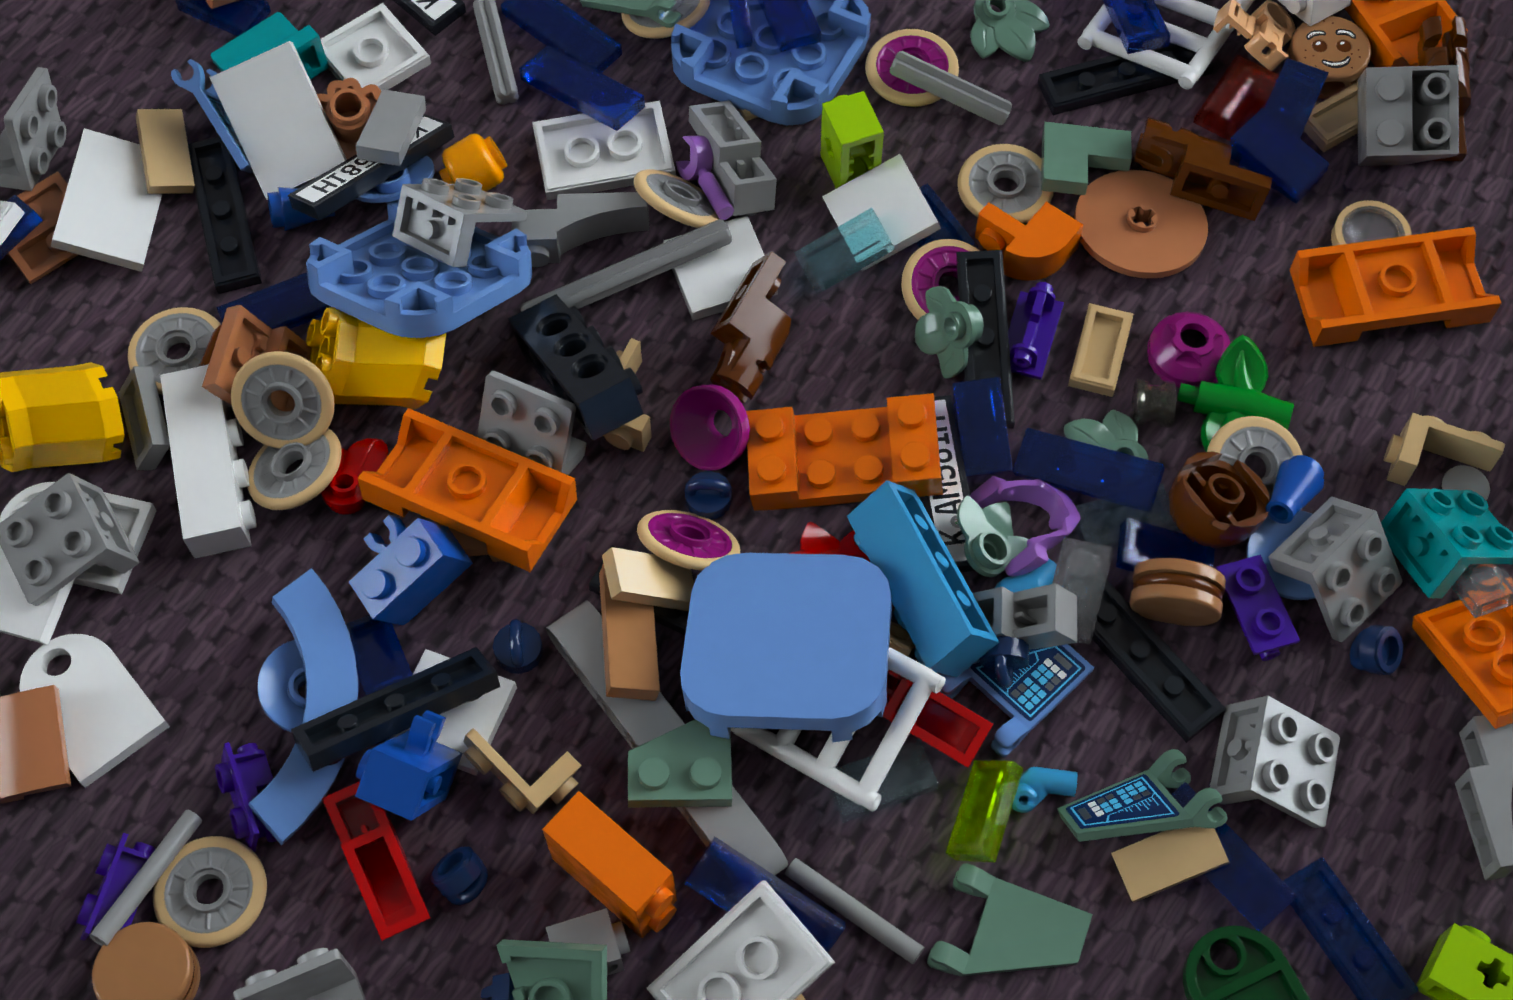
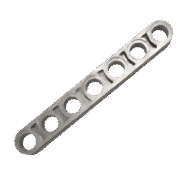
[546,600,789,896]

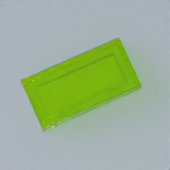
[946,760,1024,863]

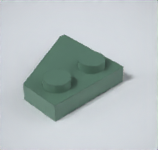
[628,719,732,808]

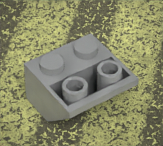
[1358,65,1459,166]

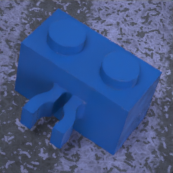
[349,515,473,625]
[355,710,463,821]

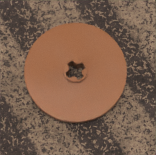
[1074,170,1208,278]

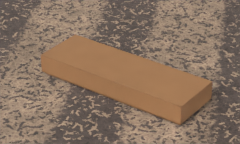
[599,563,660,701]

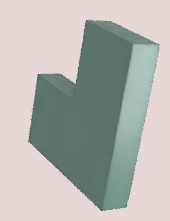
[1041,122,1132,195]

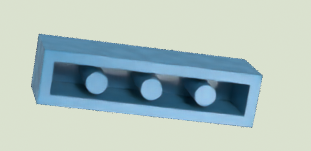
[847,480,999,678]

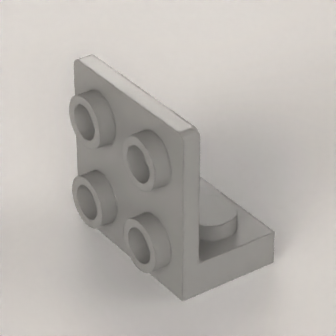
[0,67,66,191]
[392,178,528,267]
[477,371,587,475]
[0,473,140,606]
[1268,496,1402,642]
[1210,696,1340,828]
[233,948,365,1000]

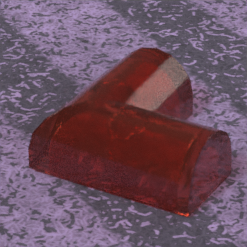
[1193,54,1313,142]

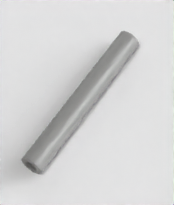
[89,810,202,946]
[785,858,925,965]

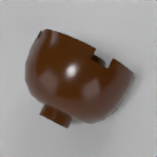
[1169,451,1270,549]

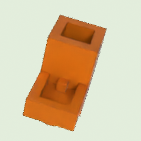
[975,201,1084,281]

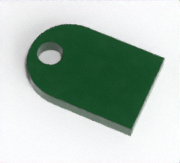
[1183,926,1310,1000]

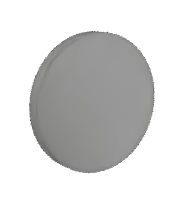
[1442,465,1490,500]

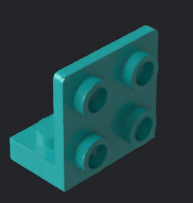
[210,12,329,79]
[1381,488,1513,598]

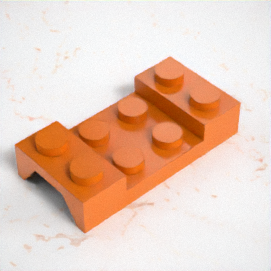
[1345,0,1468,67]
[1289,226,1501,347]
[746,393,943,511]
[358,408,577,572]

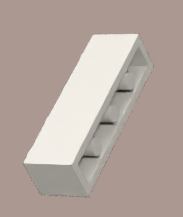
[160,364,257,559]

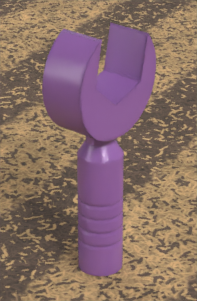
[676,136,734,220]

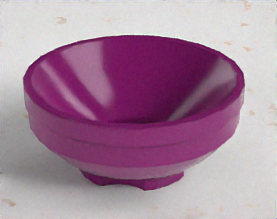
[1147,312,1230,388]
[670,384,750,471]

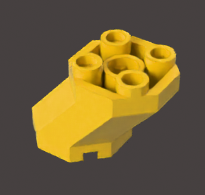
[306,307,446,410]
[0,362,125,472]

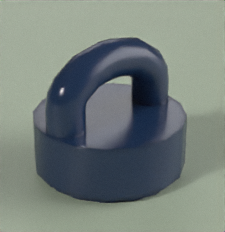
[684,471,732,520]
[493,619,543,674]
[1349,625,1403,675]
[980,636,1029,688]
[431,846,488,906]

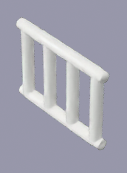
[1077,0,1254,89]
[731,647,946,812]

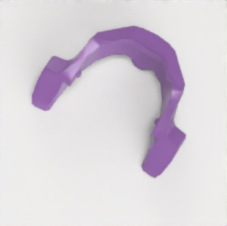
[970,476,1081,577]

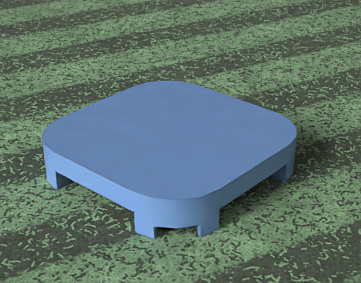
[671,0,871,126]
[306,200,532,338]
[680,553,892,742]

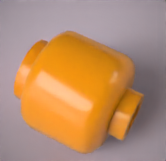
[439,133,508,192]

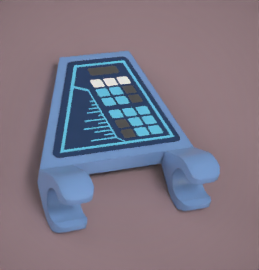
[171,59,253,173]
[940,644,1094,757]

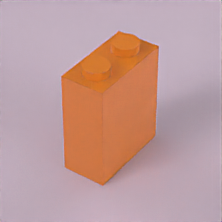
[542,791,677,938]

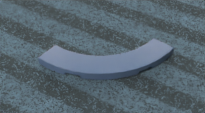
[249,568,358,846]

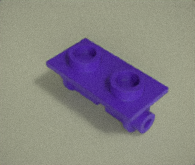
[1008,282,1064,380]
[1215,555,1300,661]
[215,742,277,852]
[76,833,155,941]

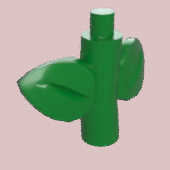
[1176,334,1294,452]

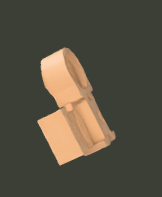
[1213,0,1295,71]

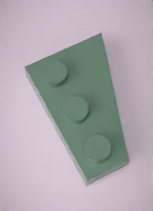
[496,939,607,1000]

